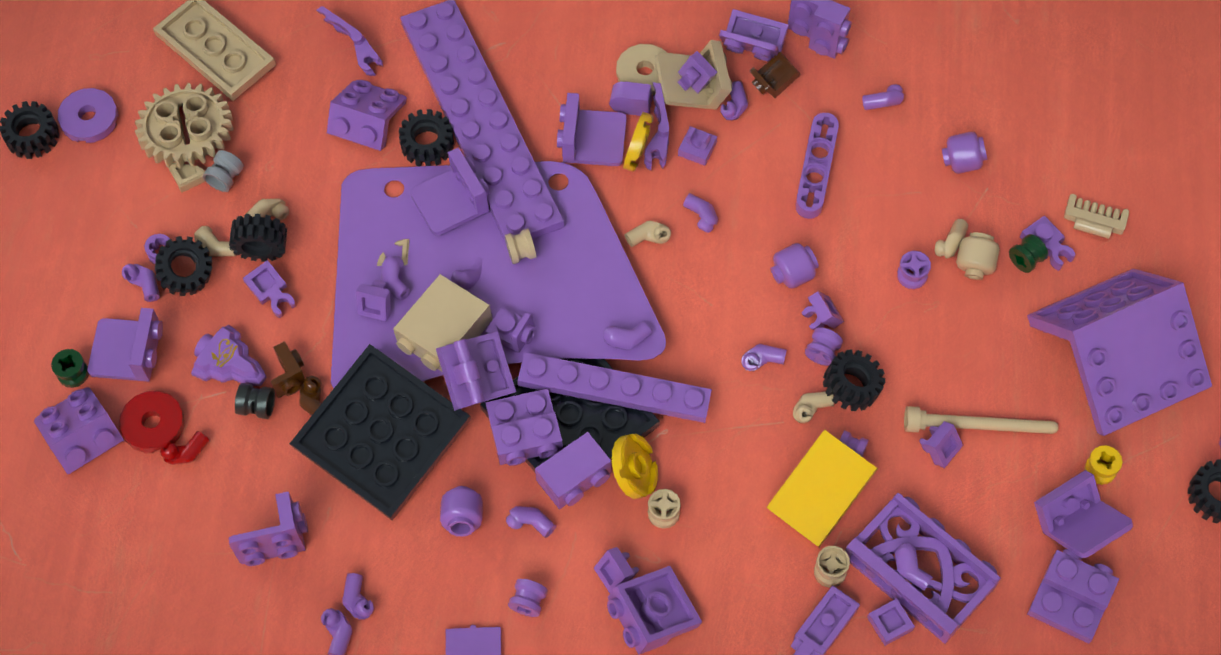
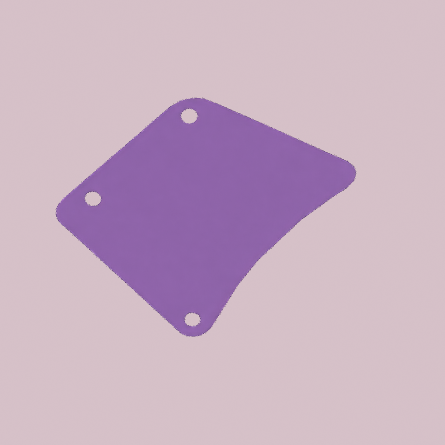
[331,161,666,389]

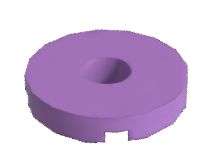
[57,88,118,143]

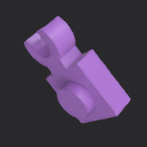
[1020,215,1076,271]
[243,260,296,318]

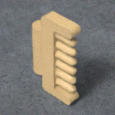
[1064,194,1129,239]

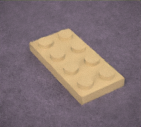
[153,0,276,101]

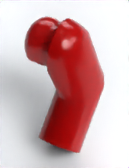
[160,431,210,465]

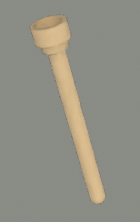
[904,406,1059,434]

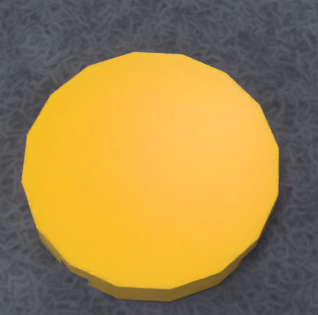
[623,112,654,172]
[612,433,658,499]

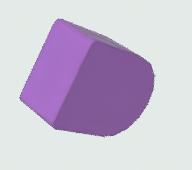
[609,82,652,116]

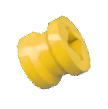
[1084,445,1123,485]

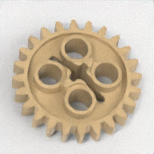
[135,83,234,169]

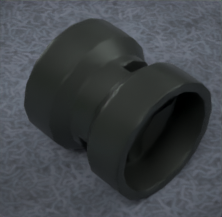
[235,383,275,419]

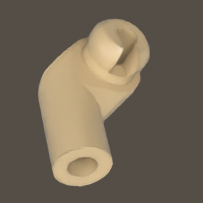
[243,199,289,220]
[935,219,968,259]
[624,221,671,247]

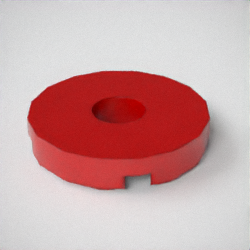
[119,391,184,453]

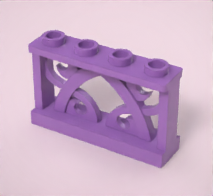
[845,493,1001,644]

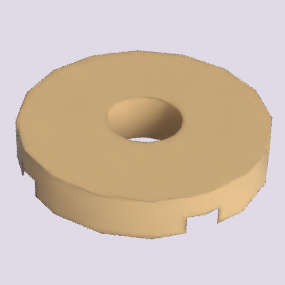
[616,44,667,95]

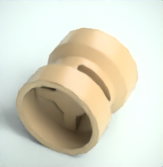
[814,546,850,588]

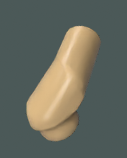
[194,226,236,257]
[793,391,834,423]

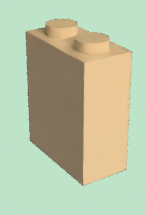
[393,274,493,372]

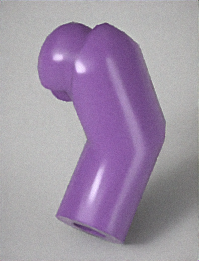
[720,81,748,121]
[506,506,556,538]

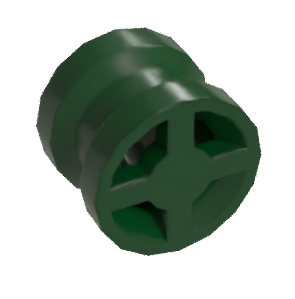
[1009,234,1049,273]
[51,349,89,388]

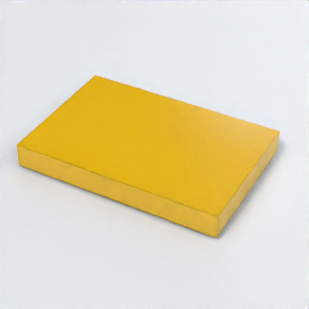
[766,429,878,548]

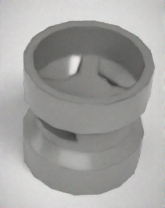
[203,150,244,192]

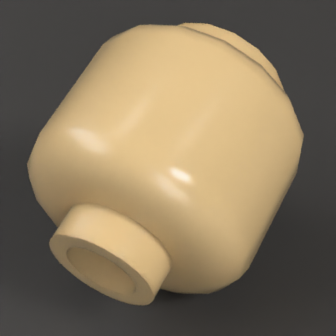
[956,232,1000,280]

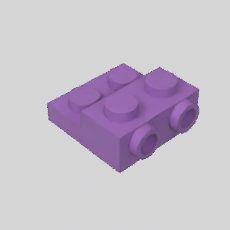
[788,0,852,59]
[485,388,563,466]
[1027,549,1119,644]
[607,566,702,655]

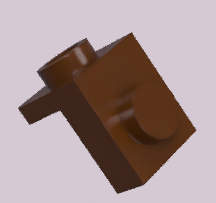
[750,52,801,98]
[271,341,305,398]

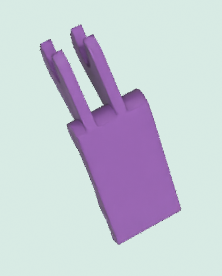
[316,6,383,76]
[644,82,669,170]

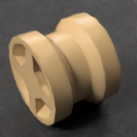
[504,228,537,264]
[648,489,681,529]

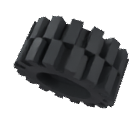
[0,101,59,159]
[399,109,454,166]
[229,214,287,262]
[155,236,212,296]
[823,349,885,411]
[1187,460,1221,523]

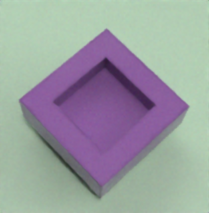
[867,598,915,646]

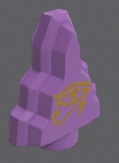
[191,325,267,386]

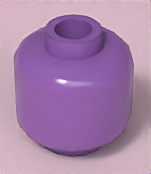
[942,132,988,174]
[770,243,819,289]
[440,486,483,537]

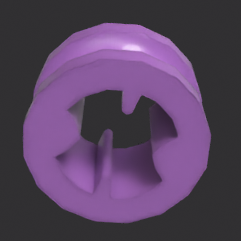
[144,234,170,264]

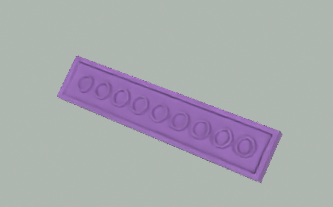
[400,0,564,243]

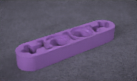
[796,113,839,219]

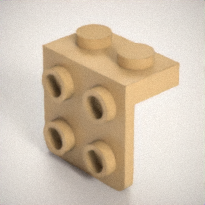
[655,40,732,110]

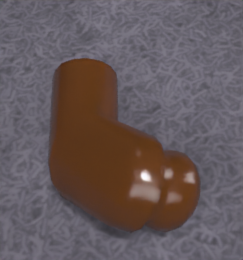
[299,376,322,416]

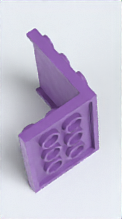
[1027,268,1212,436]

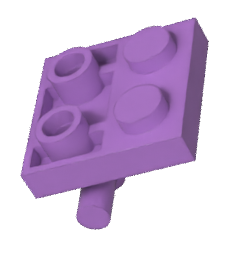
[436,331,516,411]

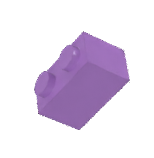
[535,432,611,510]

